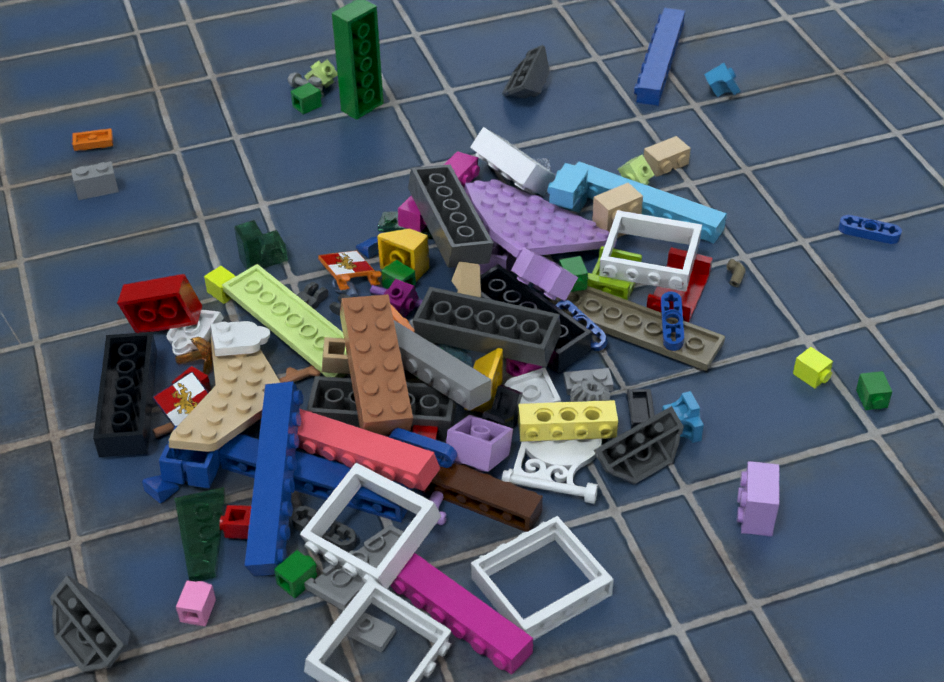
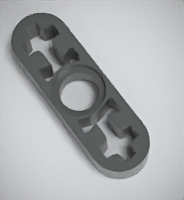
[291,506,357,553]

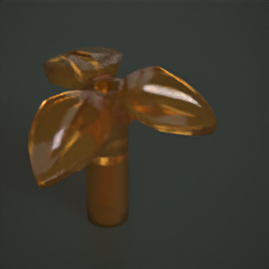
[175,337,213,375]

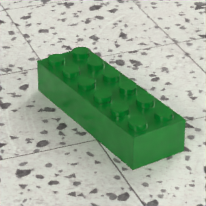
[332,0,384,120]

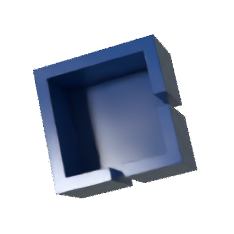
[159,426,223,489]

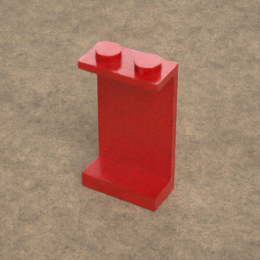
[647,247,713,323]

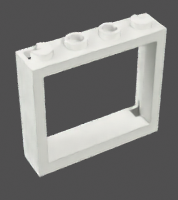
[599,210,702,292]
[300,463,441,589]
[471,516,614,640]
[304,578,451,682]

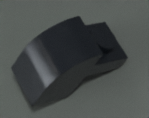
[482,385,523,429]

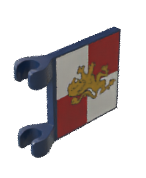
[152,372,209,428]

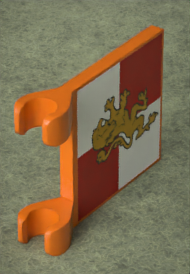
[318,250,382,290]

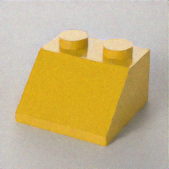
[377,229,430,282]
[464,348,503,413]

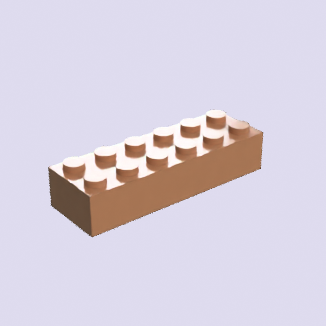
[340,294,413,435]

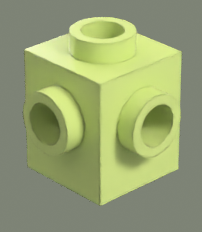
[305,59,338,88]
[618,155,654,185]

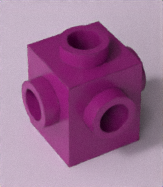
[383,279,419,318]

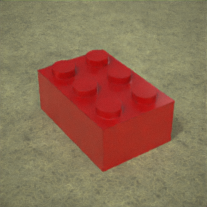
[117,274,203,333]

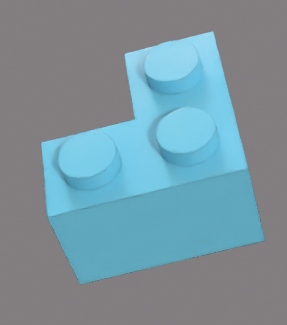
[547,163,588,213]

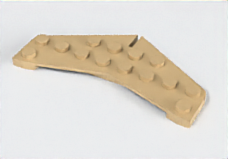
[169,336,280,452]

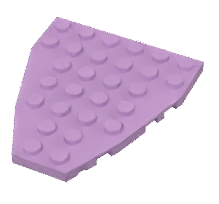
[464,179,617,258]

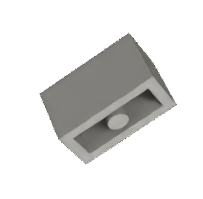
[71,161,119,200]

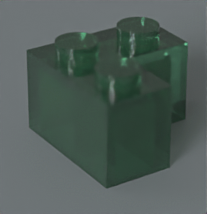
[234,220,288,270]

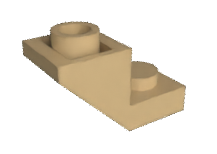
[451,262,481,297]

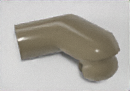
[726,259,746,287]

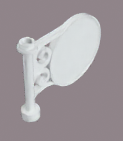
[502,439,602,504]

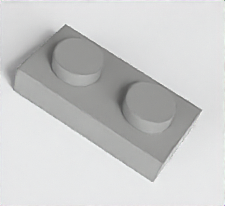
[563,368,614,395]

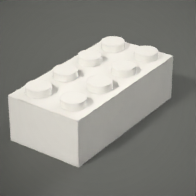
[471,127,556,197]

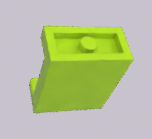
[587,246,642,300]

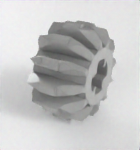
[570,378,611,402]

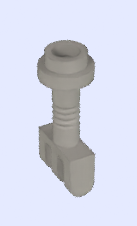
[288,72,324,98]

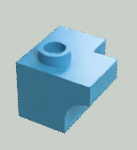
[704,63,741,97]
[662,391,704,443]

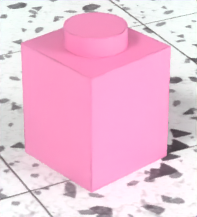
[176,580,216,627]

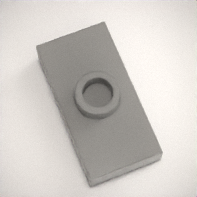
[346,612,396,653]

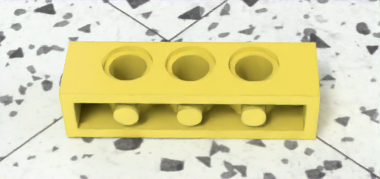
[518,400,618,441]

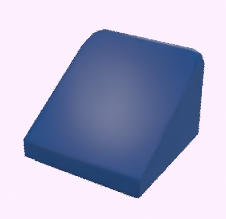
[356,237,379,259]
[142,475,180,504]

